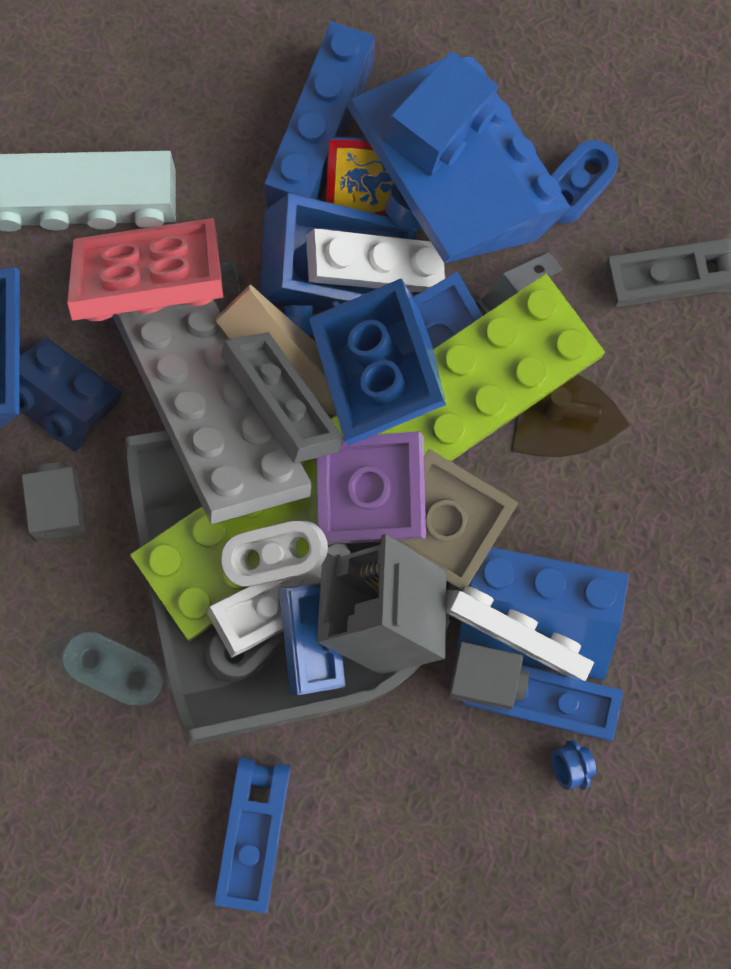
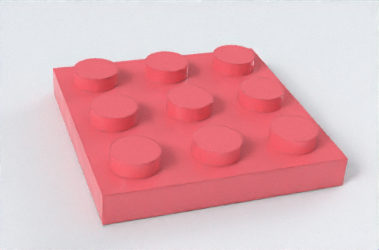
[67,218,223,321]

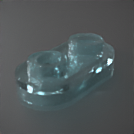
[63,632,162,707]

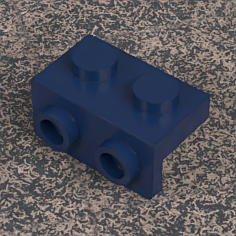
[19,337,121,451]

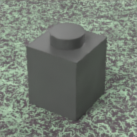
[22,463,88,542]
[448,642,529,711]

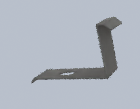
[477,252,563,313]

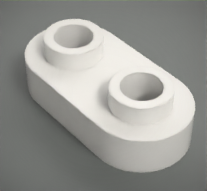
[221,521,328,586]

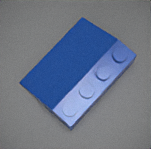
[346,56,571,263]

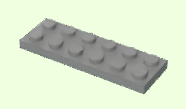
[112,300,311,524]

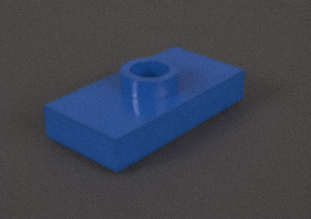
[279,582,345,695]

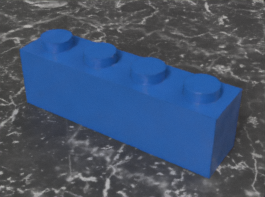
[264,21,375,207]

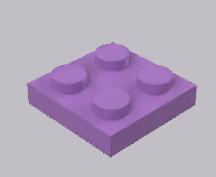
[317,431,426,544]

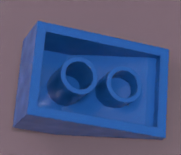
[259,193,416,311]
[309,278,446,446]

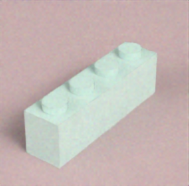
[0,151,176,232]

